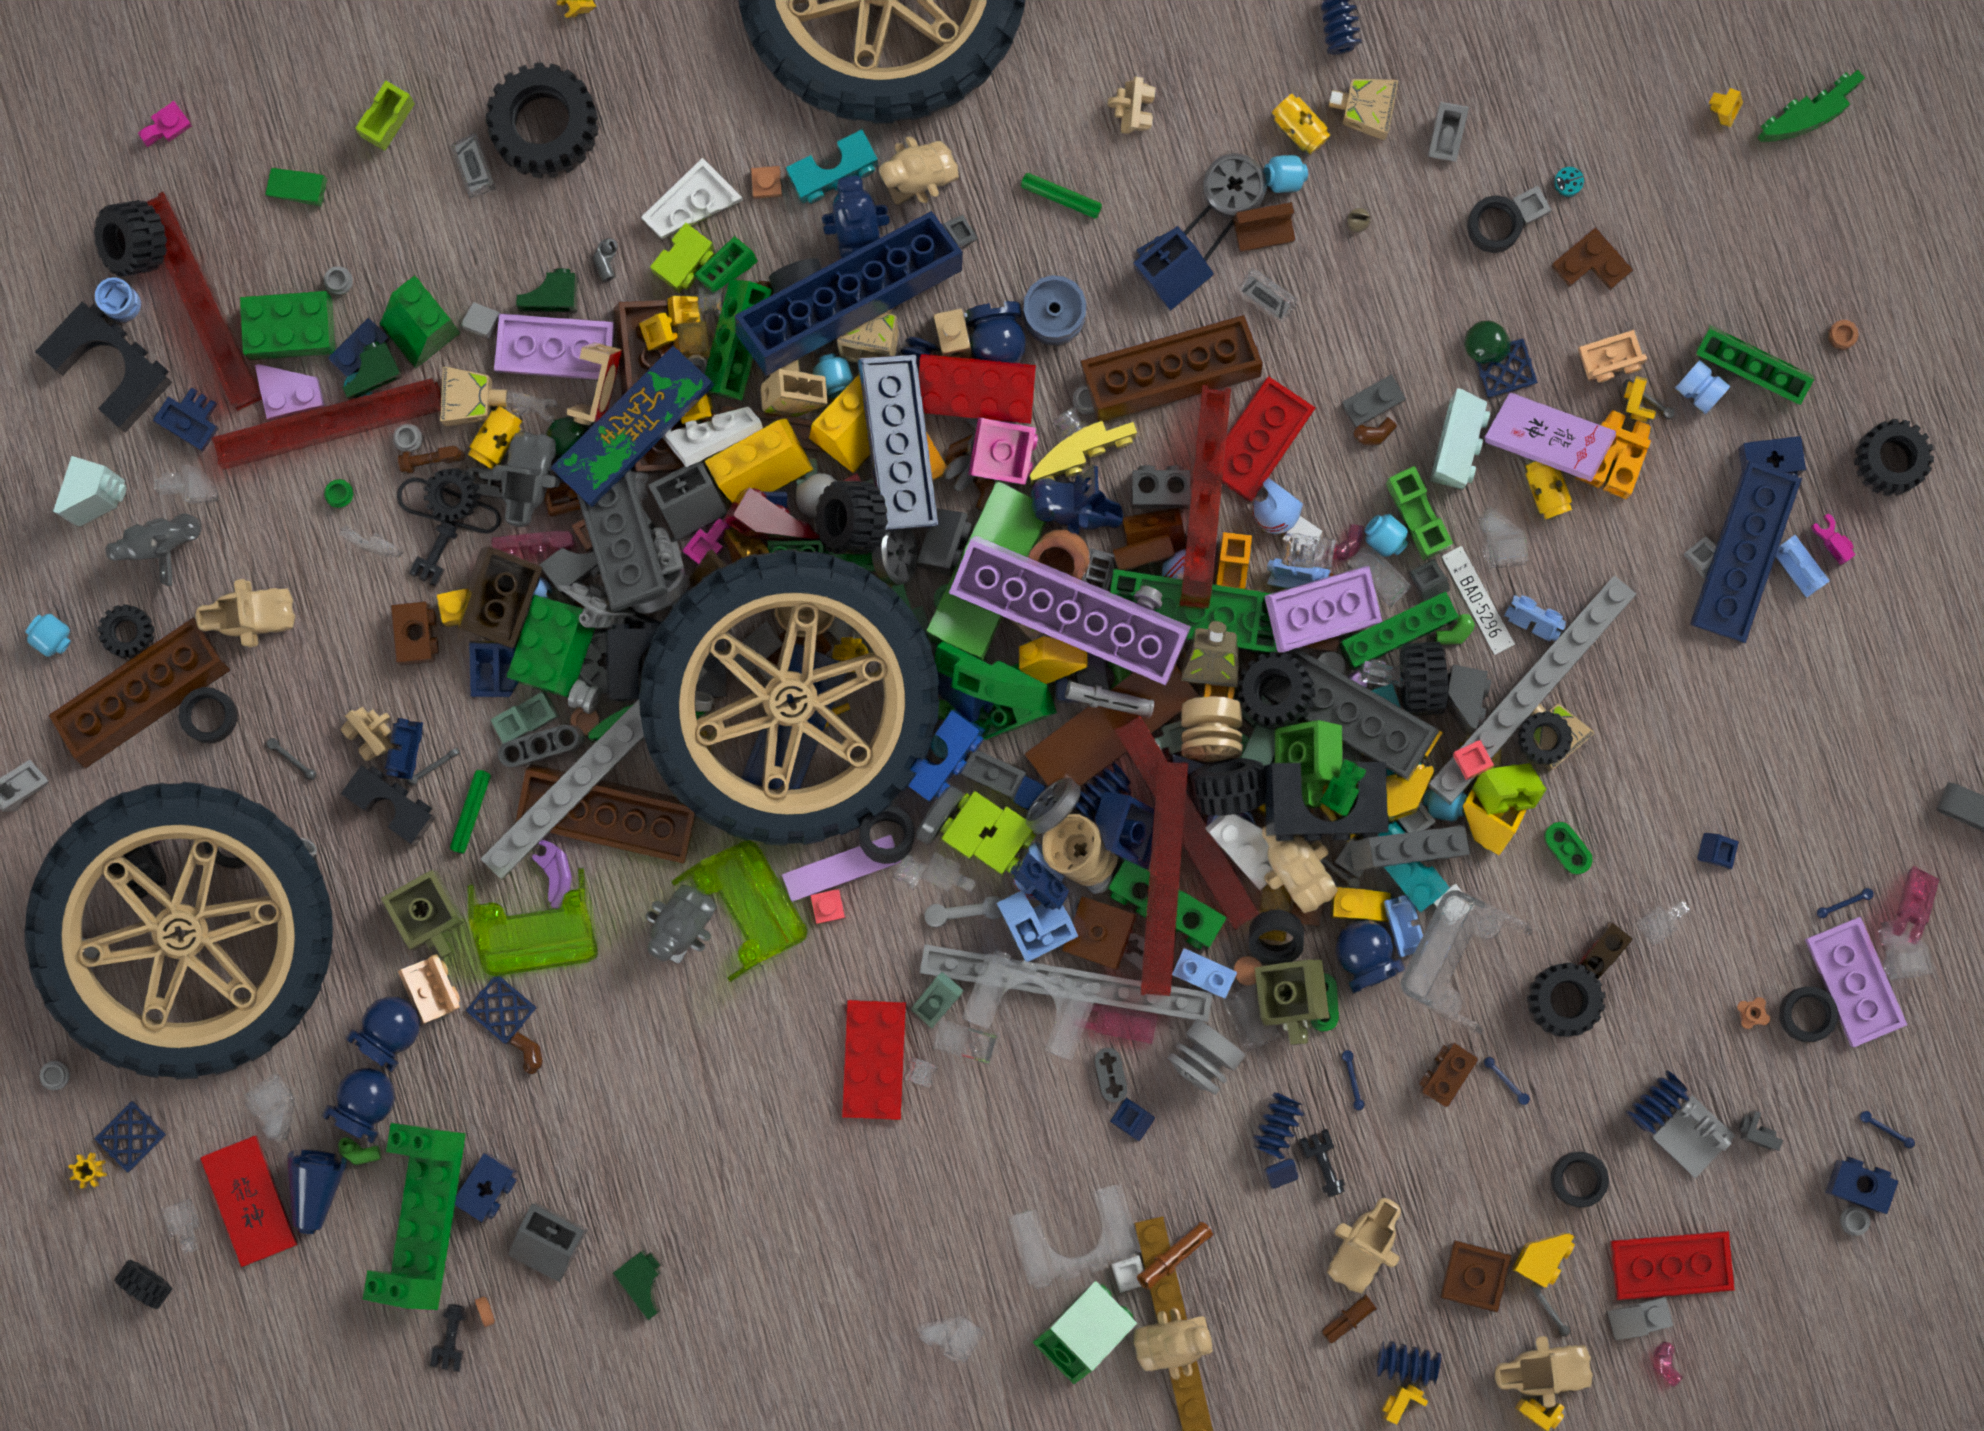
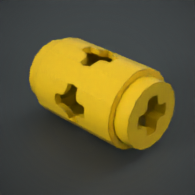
[1272,93,1331,155]
[467,406,523,470]
[1525,461,1573,520]

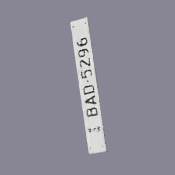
[1442,546,1515,655]

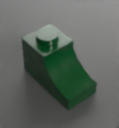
[516,268,578,313]
[342,341,403,402]
[613,1250,661,1320]

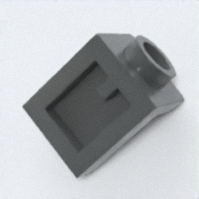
[1739,1111,1783,1151]

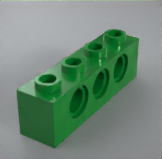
[704,279,772,400]
[1696,325,1814,405]
[1339,591,1459,671]
[1108,860,1227,950]

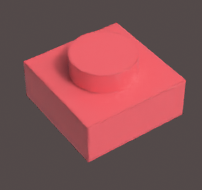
[1453,740,1494,780]
[810,889,845,924]

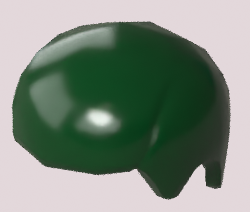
[1464,320,1511,364]
[545,416,589,459]

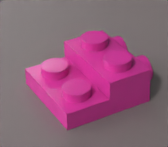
[968,417,1038,485]

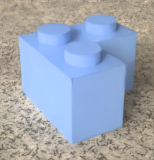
[997,890,1078,963]

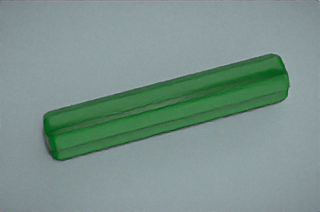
[1021,173,1102,218]
[450,769,491,854]

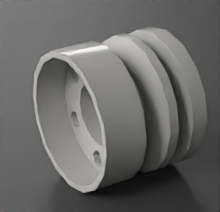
[1167,1018,1246,1095]

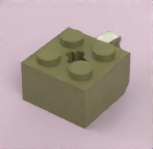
[381,869,465,958]
[1254,960,1329,1045]

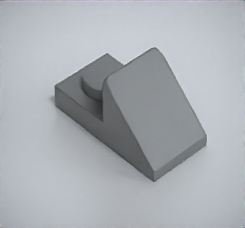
[1428,102,1469,162]
[0,760,48,812]
[1607,1297,1673,1340]

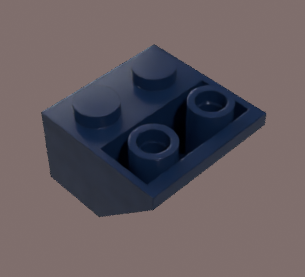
[1133,226,1214,311]

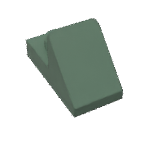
[910,972,964,1028]

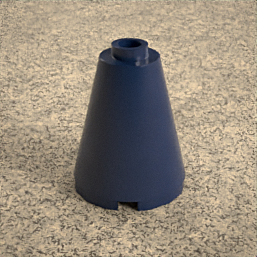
[287,1149,347,1234]

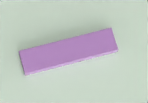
[782,835,901,902]

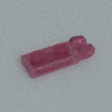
[491,530,575,556]
[1892,866,1939,945]
[1072,1001,1158,1044]

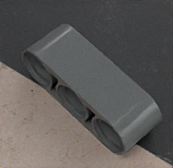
[498,725,585,767]
[1936,782,1984,832]

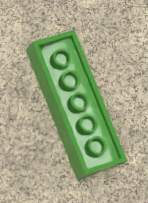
[926,480,1047,661]

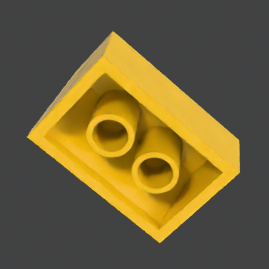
[809,374,870,473]
[705,418,814,503]

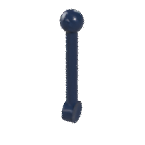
[1817,888,1874,919]
[1342,1050,1365,1111]
[1483,1057,1530,1105]
[1859,1111,1915,1149]

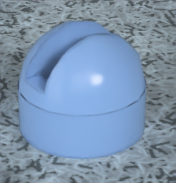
[532,576,552,599]

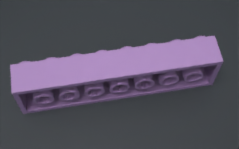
[949,536,1191,685]

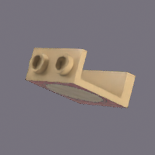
[566,342,622,425]

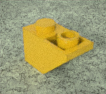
[1386,764,1434,822]
[1511,1232,1575,1288]

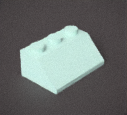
[1429,388,1490,490]
[53,456,126,526]

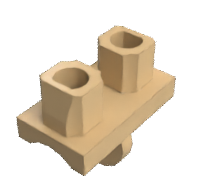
[1108,77,1155,134]
[341,707,395,761]

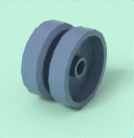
[1023,275,1087,346]

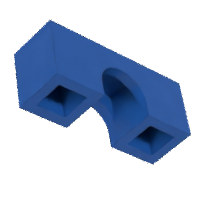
[908,710,985,802]

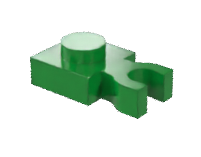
[1320,759,1367,816]

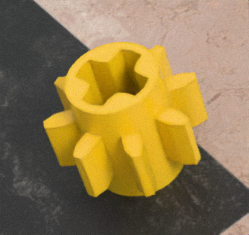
[832,637,868,672]
[68,1152,107,1189]

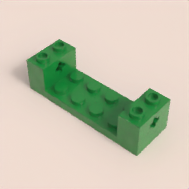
[1110,569,1279,655]
[362,1123,466,1310]

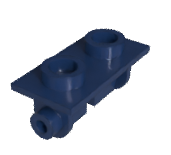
[384,718,423,780]
[1010,852,1069,910]

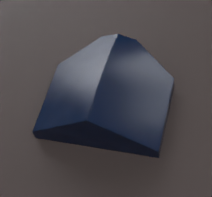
[469,641,518,697]

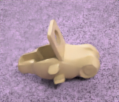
[879,137,959,205]
[195,579,295,647]
[1262,826,1338,913]
[1327,1198,1401,1293]
[1133,1308,1212,1379]
[1495,1336,1593,1407]

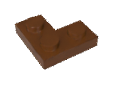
[1551,227,1633,290]

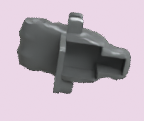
[491,432,560,527]
[105,513,201,586]
[646,884,717,963]

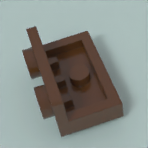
[1418,1043,1478,1107]

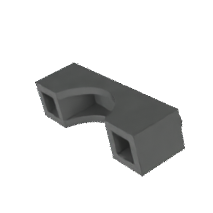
[540,510,655,596]
[1349,825,1470,871]

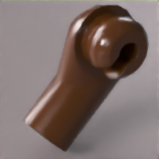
[1354,417,1397,446]
[945,434,973,466]
[973,476,995,511]
[510,1032,543,1074]

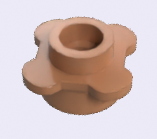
[1737,997,1770,1029]

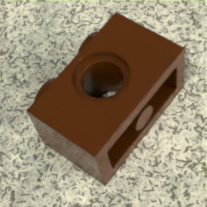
[391,601,439,666]

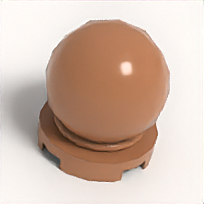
[1028,529,1090,580]

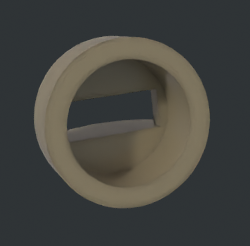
[1347,208,1370,232]

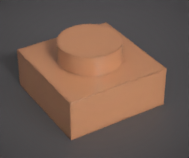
[751,166,782,199]

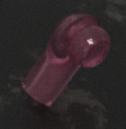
[1330,524,1364,561]
[1653,1342,1683,1388]

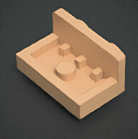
[1578,330,1647,383]
[398,954,460,1025]

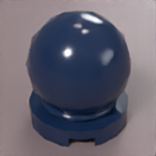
[964,301,1026,363]
[1335,919,1405,994]
[345,997,420,1072]
[322,1068,395,1143]

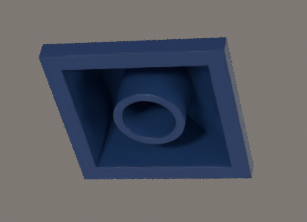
[1095,791,1165,870]

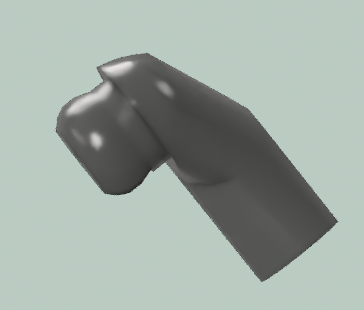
[593,238,618,282]

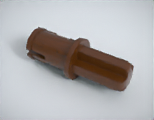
[1322,1294,1377,1343]

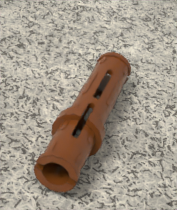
[1136,1221,1213,1290]

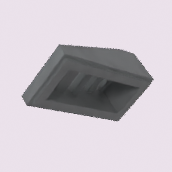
[1082,548,1116,591]

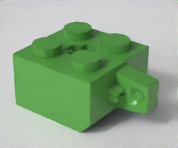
[1275,720,1342,808]

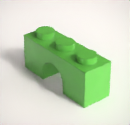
[1385,466,1453,561]

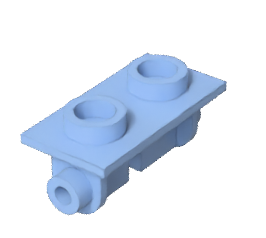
[1775,535,1830,598]
[1267,558,1330,589]
[1504,595,1566,642]
[1384,895,1426,957]
[1172,948,1237,999]

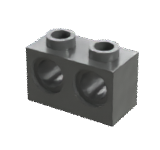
[1132,465,1191,509]

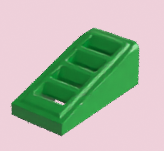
[694,236,758,293]

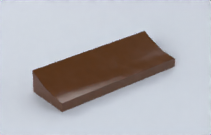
[613,300,686,477]
[1080,315,1263,422]
[48,617,231,768]
[1025,664,1200,787]
[515,764,696,864]

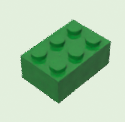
[240,291,335,360]
[506,595,595,698]

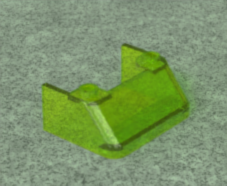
[671,840,807,982]
[467,868,598,976]

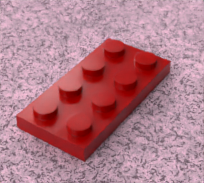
[919,354,1036,424]
[842,1000,906,1120]

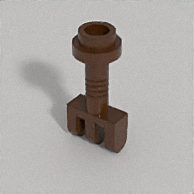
[398,446,465,474]

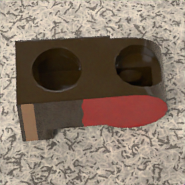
[1579,921,1633,979]

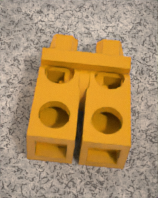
[1575,410,1651,500]

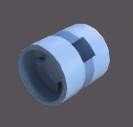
[95,277,141,322]
[1675,360,1730,414]

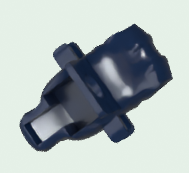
[822,175,890,258]
[1031,465,1123,535]

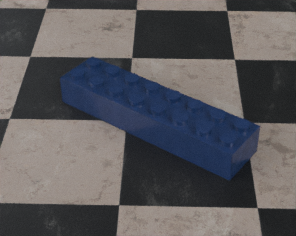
[735,211,963,376]

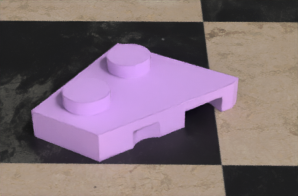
[255,364,325,420]

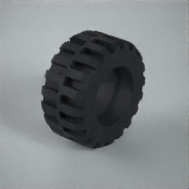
[486,62,599,178]

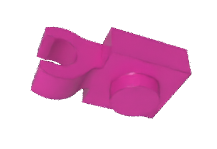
[138,101,192,147]
[1811,514,1856,566]
[682,518,730,564]

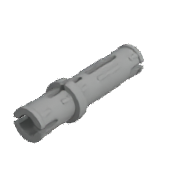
[1065,681,1154,718]

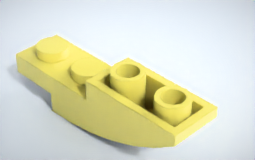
[1030,421,1137,485]

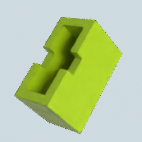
[355,80,415,151]
[650,222,715,293]
[1472,763,1547,815]
[940,791,1003,860]
[973,806,1037,875]

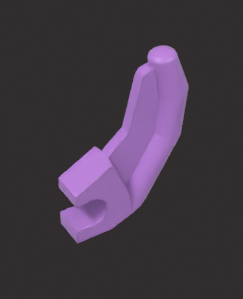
[532,840,572,909]

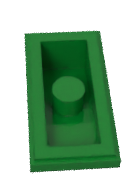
[265,168,328,207]

